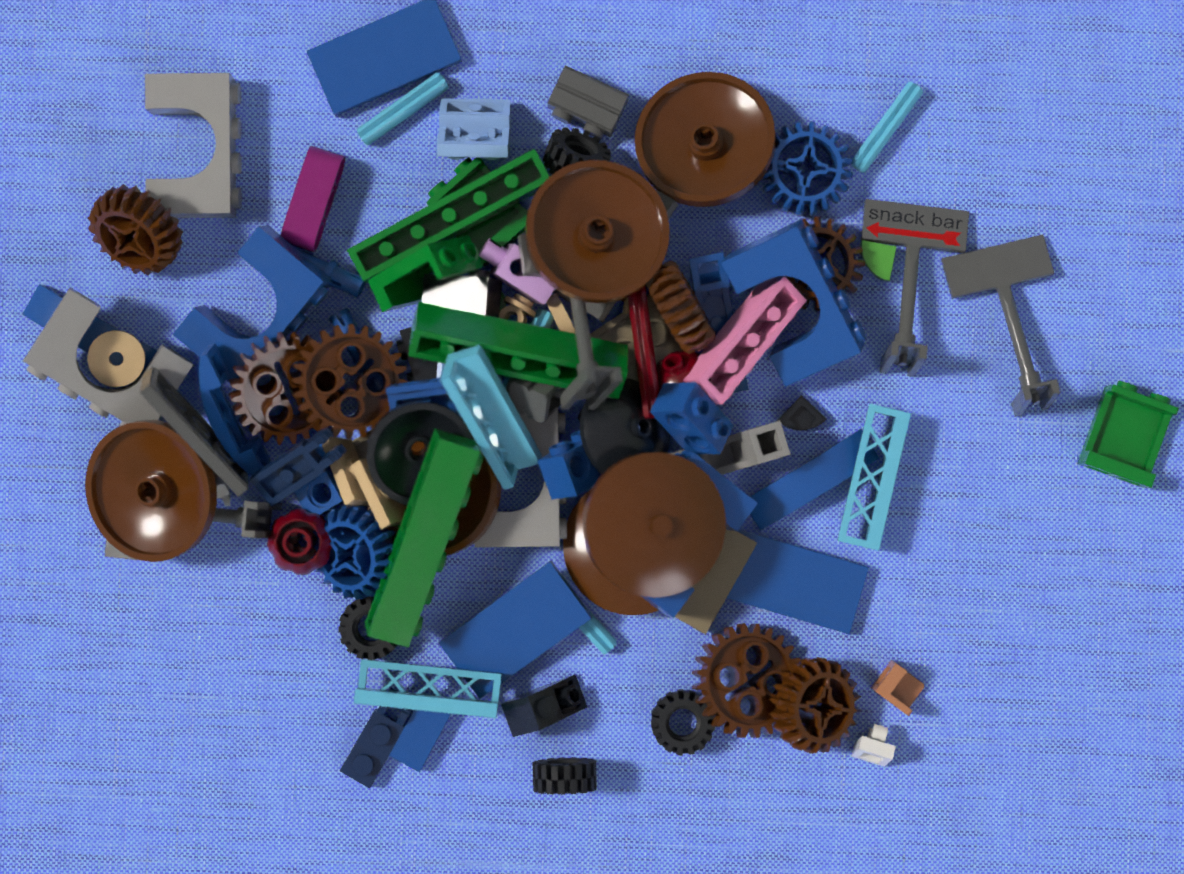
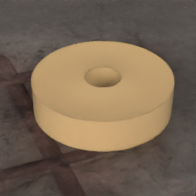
[546,292,575,334]
[87,330,146,387]

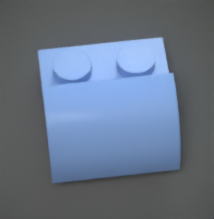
[437,98,511,160]

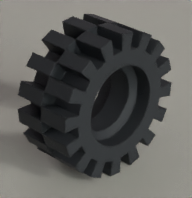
[543,127,611,175]
[338,596,398,660]
[651,689,715,756]
[532,757,597,795]

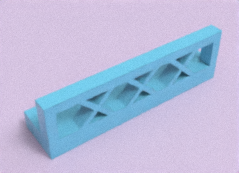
[440,345,542,490]
[837,404,911,551]
[354,659,502,718]

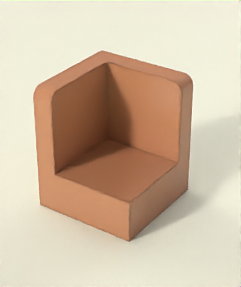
[871,660,924,716]

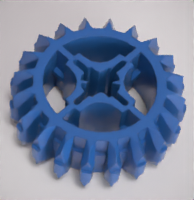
[761,121,853,216]
[311,505,396,600]

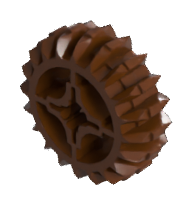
[88,184,183,275]
[785,217,865,312]
[646,260,715,354]
[769,657,861,754]

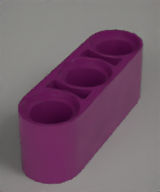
[281,146,346,252]

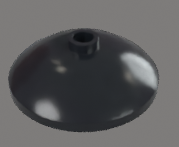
[580,378,670,474]
[366,401,473,505]

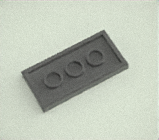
[140,367,248,497]

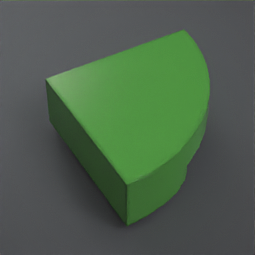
[860,240,896,282]

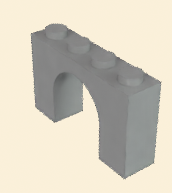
[145,73,242,218]
[23,287,193,426]
[475,407,567,547]

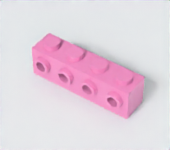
[683,276,807,405]

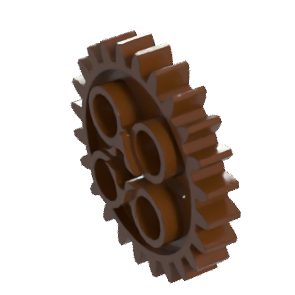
[291,324,408,439]
[228,332,342,445]
[692,623,801,738]

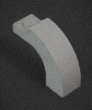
[670,420,791,475]

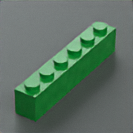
[347,148,550,283]
[408,301,628,399]
[365,429,483,647]

